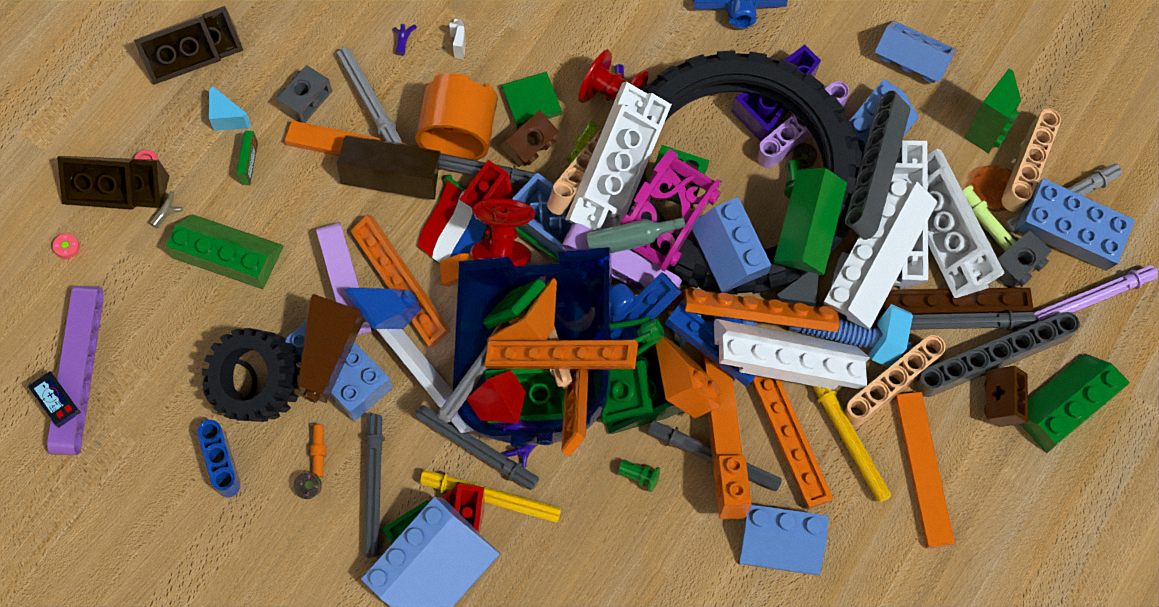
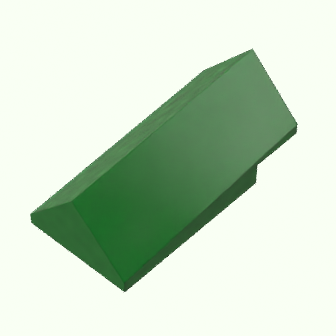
[774,168,847,276]

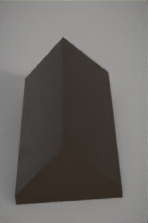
[134,6,243,85]
[337,135,441,200]
[57,156,170,210]

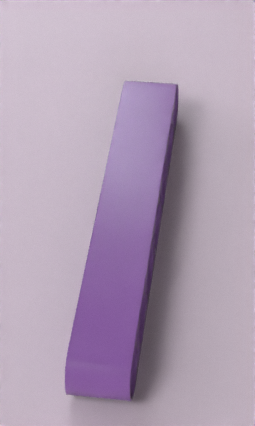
[47,286,104,455]

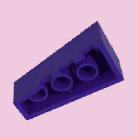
[731,44,821,142]

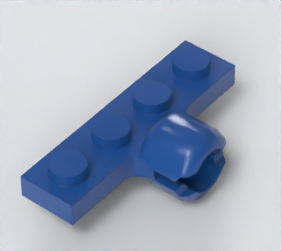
[693,0,788,29]
[595,272,681,340]
[664,302,756,387]

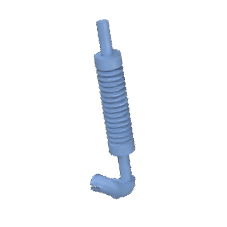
[742,319,912,352]

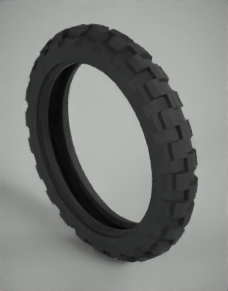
[627,50,862,295]

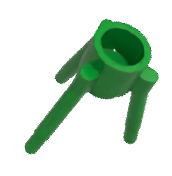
[600,315,664,356]

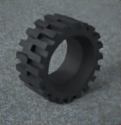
[202,328,301,422]

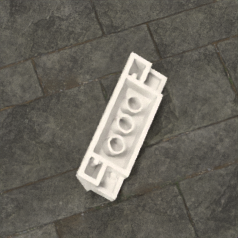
[565,82,672,231]
[893,140,928,289]
[927,149,1005,298]
[824,175,937,330]
[714,319,870,390]

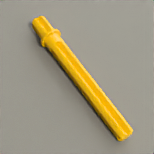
[812,386,891,503]
[420,470,561,523]

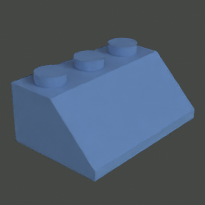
[874,21,957,83]
[850,79,919,157]
[692,197,771,293]
[739,505,829,576]

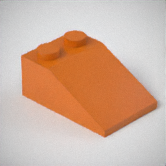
[488,278,557,341]
[656,336,721,418]

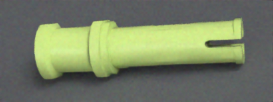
[963,185,1017,252]

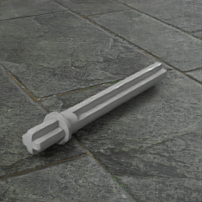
[337,47,402,143]
[1006,164,1122,233]
[438,336,490,423]

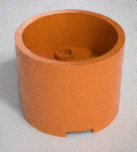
[415,73,498,160]

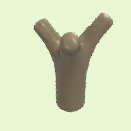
[149,191,183,228]

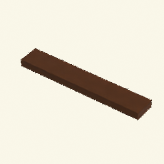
[881,288,1034,317]

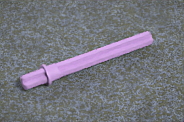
[1034,265,1158,323]

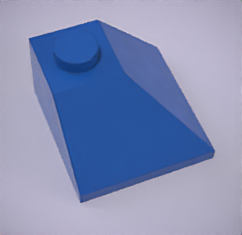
[345,287,422,329]

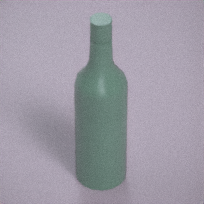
[587,217,686,258]

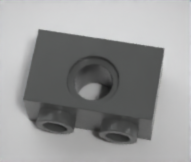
[276,65,332,123]
[998,230,1052,288]

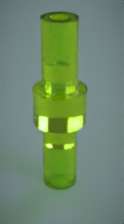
[567,121,597,164]

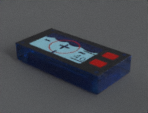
[28,371,81,428]

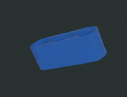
[197,419,241,498]

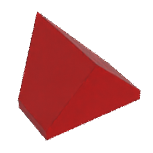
[459,160,514,208]
[466,370,526,424]
[442,484,485,533]

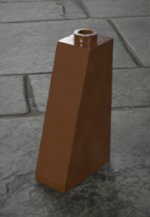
[298,294,364,403]

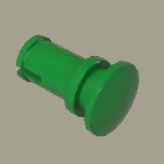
[784,160,802,198]
[618,459,660,492]

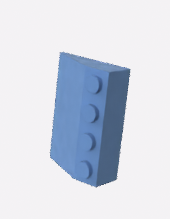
[361,497,501,607]

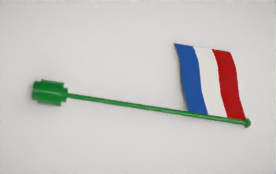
[418,174,614,310]

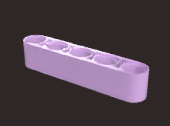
[757,81,849,168]
[316,222,372,336]
[562,223,682,304]

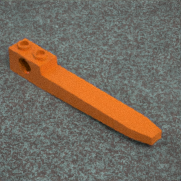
[701,352,752,519]

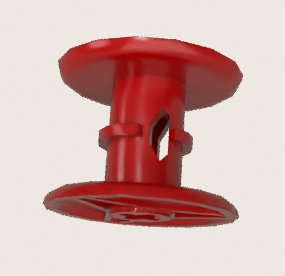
[578,49,649,103]
[470,198,535,268]

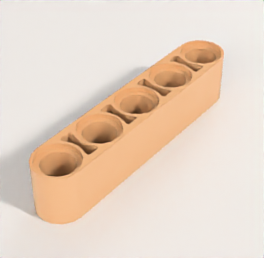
[1002,108,1061,212]
[547,129,603,215]
[844,335,946,427]

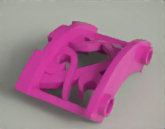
[620,149,722,272]

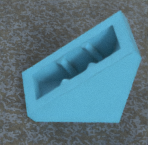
[209,86,251,131]

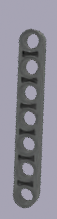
[845,90,910,240]
[915,312,1080,397]

